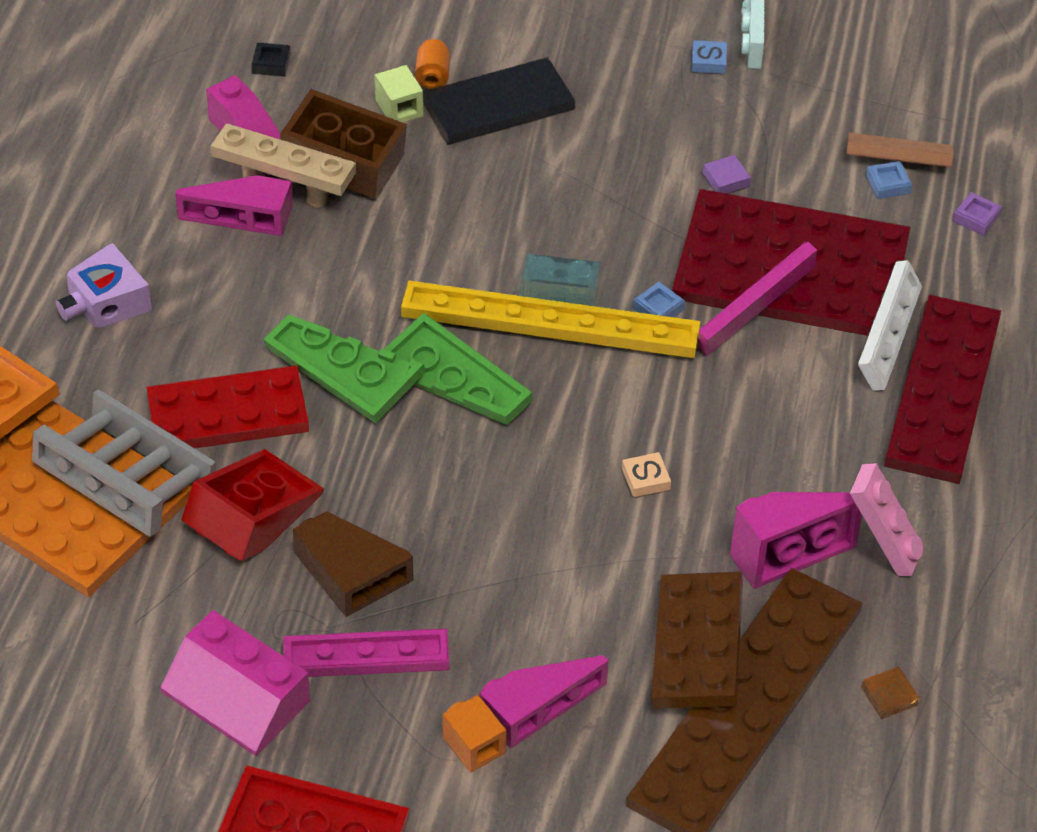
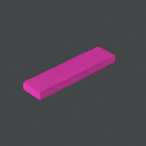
[698,242,817,356]
[283,628,449,677]

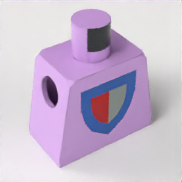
[56,243,152,328]

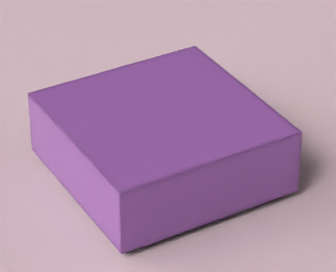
[703,155,751,193]
[953,192,1002,236]

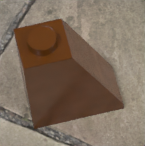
[293,511,414,617]

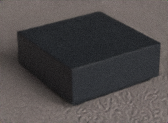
[251,43,291,77]

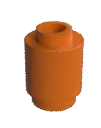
[415,39,450,89]

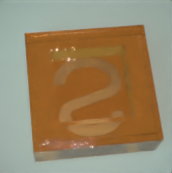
[861,666,919,719]

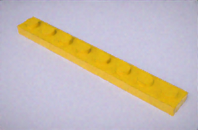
[401,280,700,358]

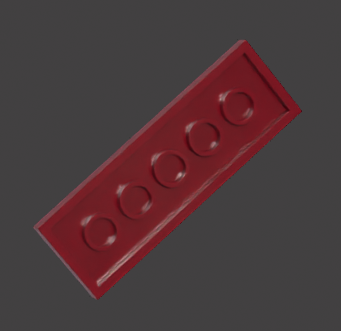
[884,294,1001,484]

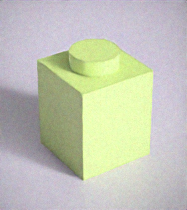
[375,65,423,122]

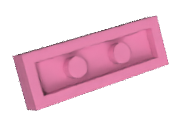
[850,463,924,576]

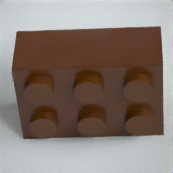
[280,89,407,199]

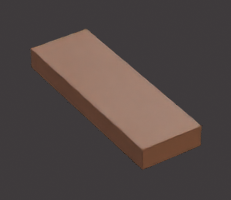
[847,132,954,167]

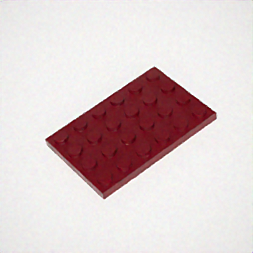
[672,189,911,336]

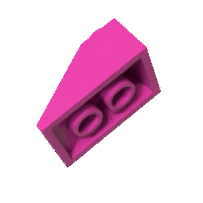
[730,492,862,589]

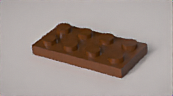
[651,571,743,709]

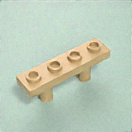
[210,123,356,208]

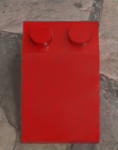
[181,449,325,562]

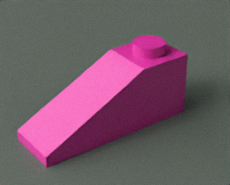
[206,75,280,177]
[175,175,293,236]
[479,655,609,749]

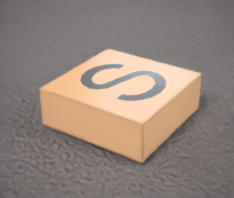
[622,452,671,498]

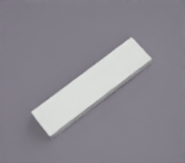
[858,260,922,391]

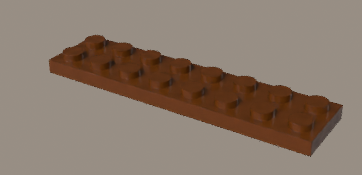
[626,567,862,832]

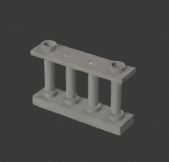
[32,389,216,537]

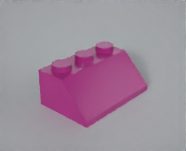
[161,610,310,756]

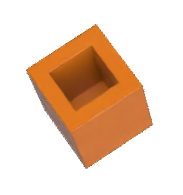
[443,695,506,773]

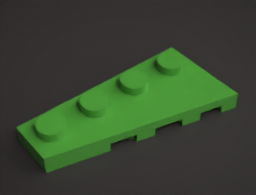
[384,313,533,425]
[263,314,426,424]

